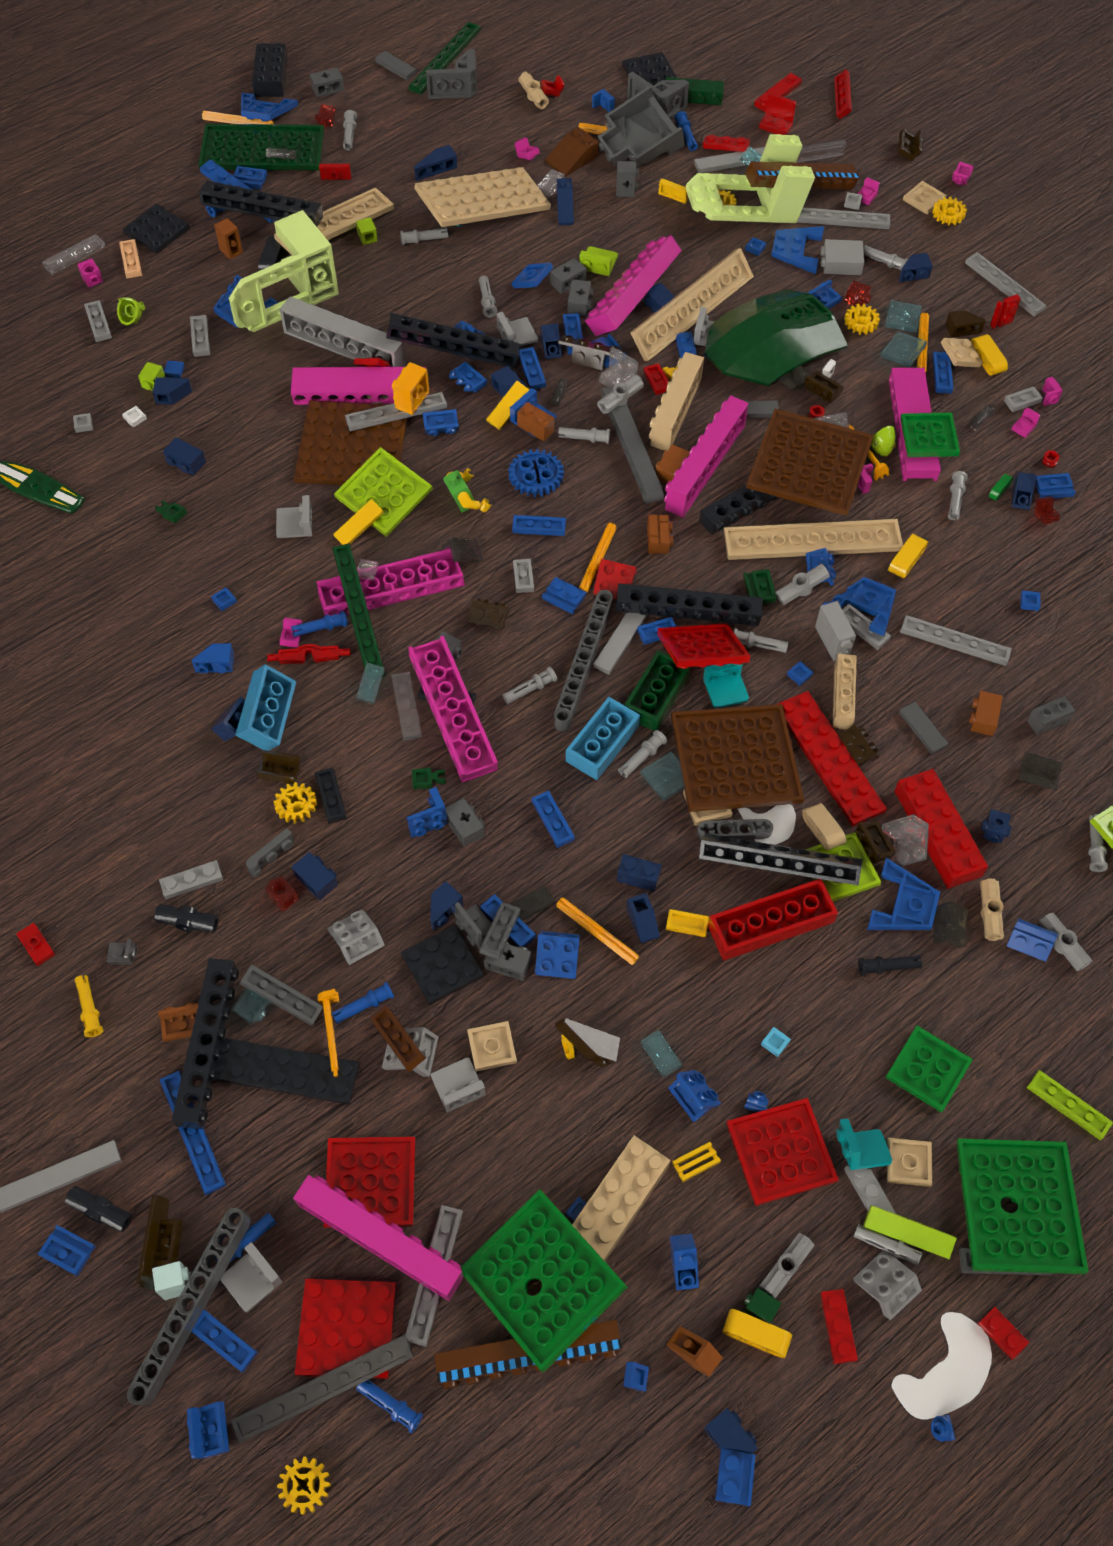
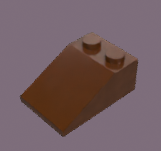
[545,127,599,177]

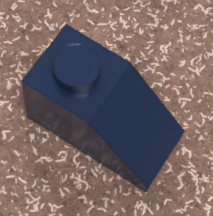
[211,696,245,741]

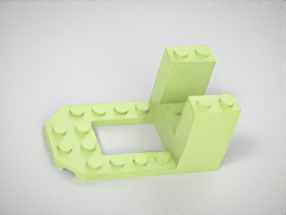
[685,134,815,223]
[229,210,339,332]

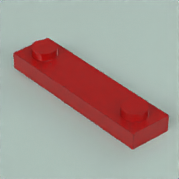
[834,69,852,119]
[754,73,802,112]

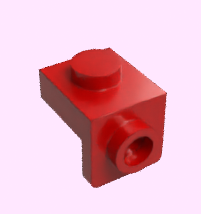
[540,75,565,97]

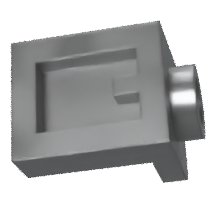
[106,939,138,965]

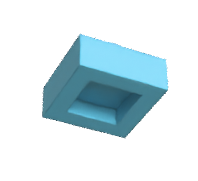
[761,1027,791,1057]

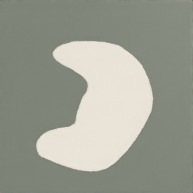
[737,804,796,845]
[892,1312,992,1419]

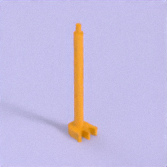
[846,424,889,481]
[317,989,340,1077]

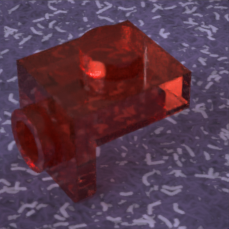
[315,104,336,127]
[1034,497,1060,524]

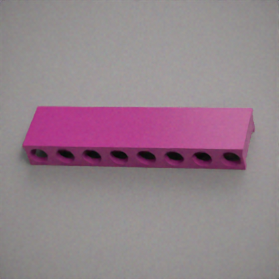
[291,367,426,405]
[889,368,941,481]
[316,548,465,615]
[408,636,498,783]

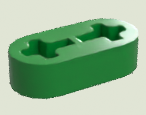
[988,473,1013,501]

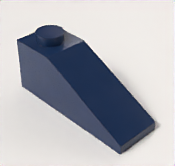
[414,145,457,181]
[556,178,574,225]

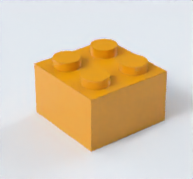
[392,362,429,415]

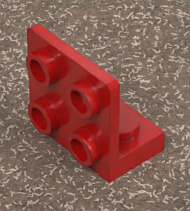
[759,93,797,135]
[593,559,638,599]

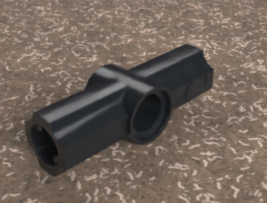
[154,904,219,934]
[65,1186,133,1233]

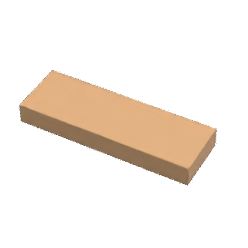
[119,239,142,279]

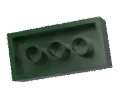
[624,650,691,731]

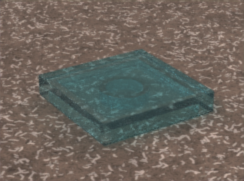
[885,300,922,333]
[881,332,927,367]
[640,752,684,801]

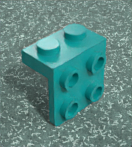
[703,664,749,709]
[836,1118,893,1170]

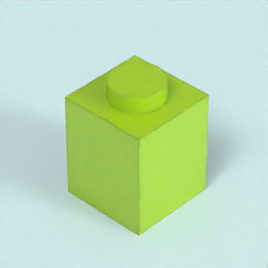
[356,217,378,245]
[138,362,165,391]

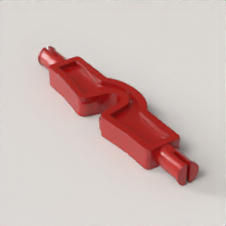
[267,644,351,664]

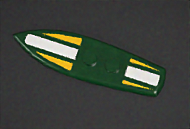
[0,461,85,514]

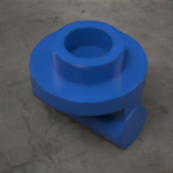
[744,1091,769,1112]
[931,1415,956,1442]

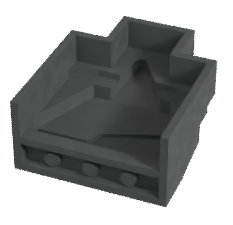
[597,85,685,167]

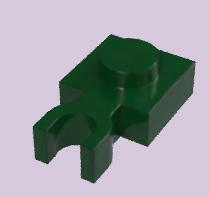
[155,500,187,523]
[412,768,446,790]

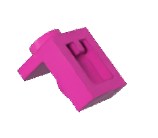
[858,177,880,205]
[1011,407,1040,438]
[858,464,873,494]

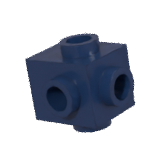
[981,809,1011,843]

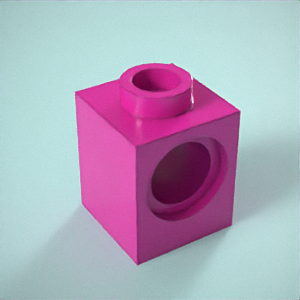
[77,258,103,288]

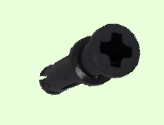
[858,955,922,976]

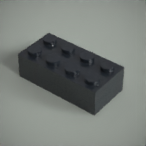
[252,43,288,97]

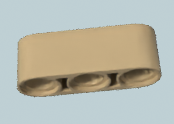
[802,803,846,850]

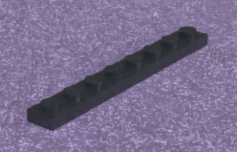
[231,1334,414,1443]

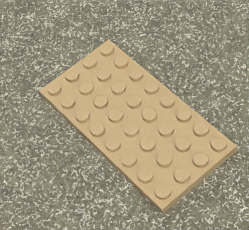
[414,167,551,227]

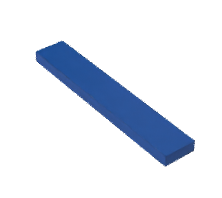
[159,1070,226,1195]

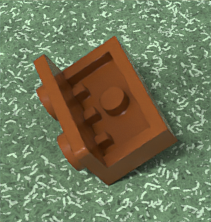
[158,1002,199,1042]

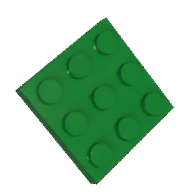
[900,412,960,457]
[885,1026,973,1113]

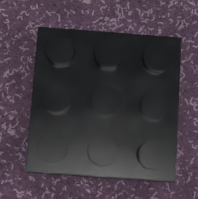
[622,52,677,86]
[123,204,190,254]
[401,925,484,1006]

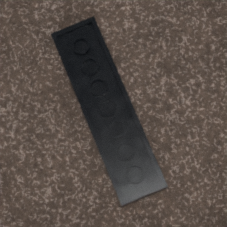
[198,1038,360,1105]

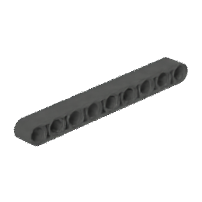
[601,386,664,504]
[554,590,613,732]
[127,1208,251,1406]

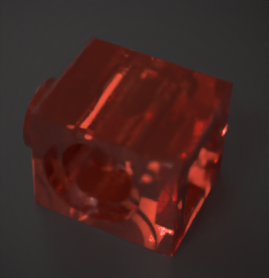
[845,280,872,306]
[265,876,299,912]

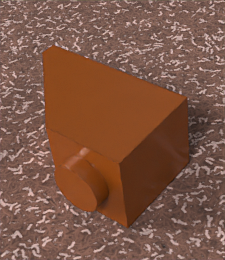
[666,1326,723,1377]

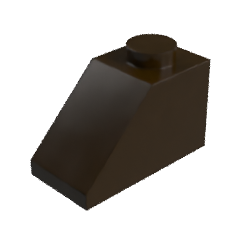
[945,310,986,338]

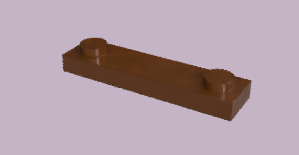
[370,1005,426,1072]

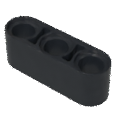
[258,236,285,271]

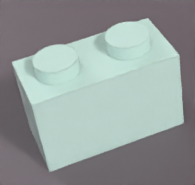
[152,1261,192,1300]

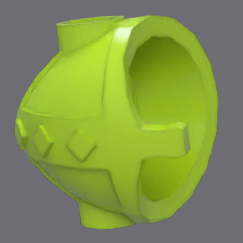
[117,297,145,325]
[871,426,896,456]

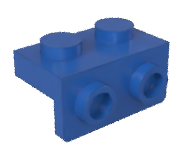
[808,279,842,309]
[423,409,459,436]
[187,1401,229,1459]

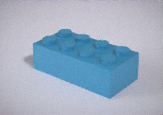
[236,664,296,751]
[566,697,640,780]

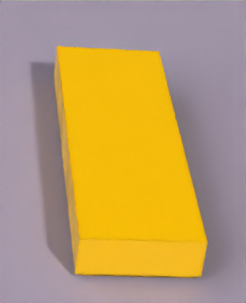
[486,381,530,430]
[333,499,384,545]

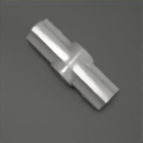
[597,375,644,414]
[775,564,830,605]
[1038,913,1092,972]
[759,1233,815,1299]

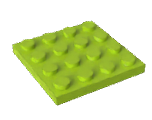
[334,447,433,537]

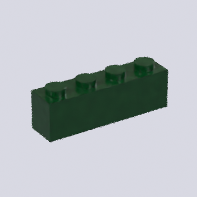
[666,77,724,106]

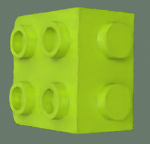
[580,246,618,276]

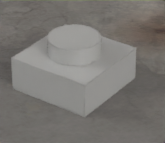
[844,192,862,210]
[73,413,93,433]

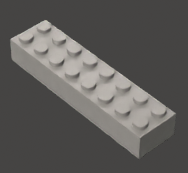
[280,296,406,367]

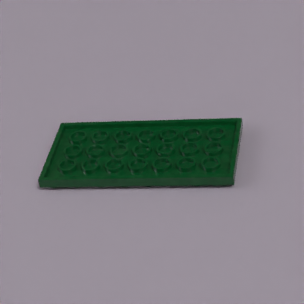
[198,124,325,171]

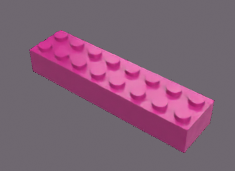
[585,235,682,336]
[664,395,749,518]
[293,1175,464,1301]

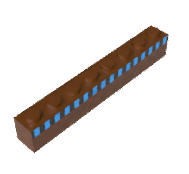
[745,161,860,189]
[434,1320,622,1389]

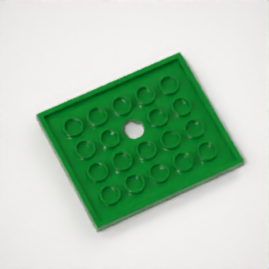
[956,1139,1088,1274]
[461,1189,628,1373]

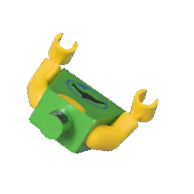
[443,468,492,513]

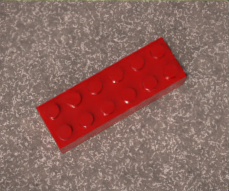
[894,769,988,889]
[708,879,838,961]

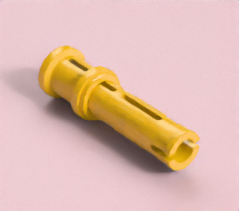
[75,975,103,1037]

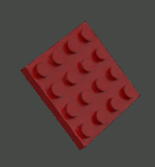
[657,623,750,669]
[726,1098,839,1206]
[323,1137,416,1228]
[295,1279,396,1380]

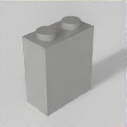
[820,239,864,275]
[815,601,856,661]

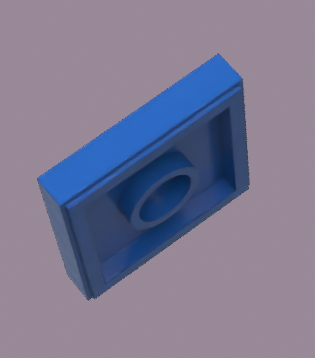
[511,263,553,288]

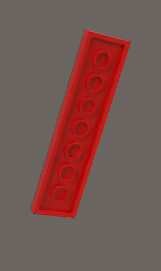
[776,691,887,827]

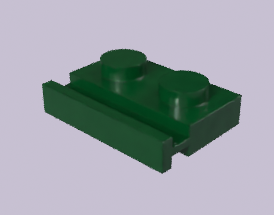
[743,569,777,604]

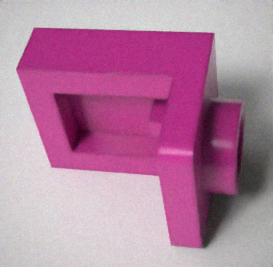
[514,137,540,160]
[952,162,974,185]
[1042,376,1063,406]
[280,618,302,648]

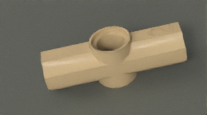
[519,72,549,110]
[980,879,1004,941]

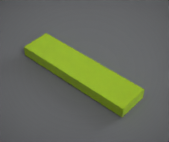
[1027,1070,1113,1141]
[863,1204,957,1259]

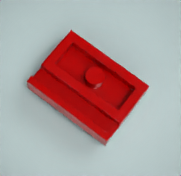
[990,294,1021,329]

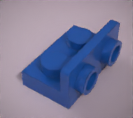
[806,548,836,586]

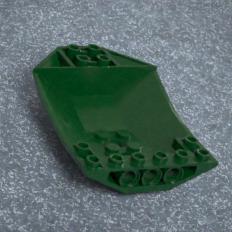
[704,289,848,386]

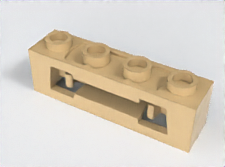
[832,654,857,730]

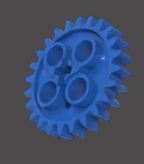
[508,449,564,497]

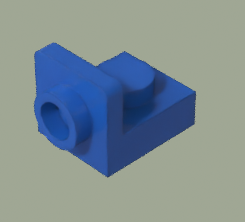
[592,89,615,112]

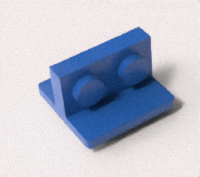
[668,1070,721,1122]

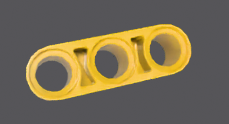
[971,334,1008,376]
[888,534,929,579]
[722,1309,793,1358]

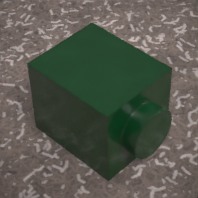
[743,1288,781,1324]

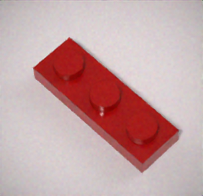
[703,135,750,152]
[820,1289,858,1364]

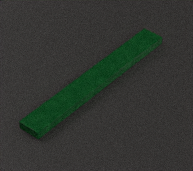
[409,22,481,95]
[332,543,386,681]

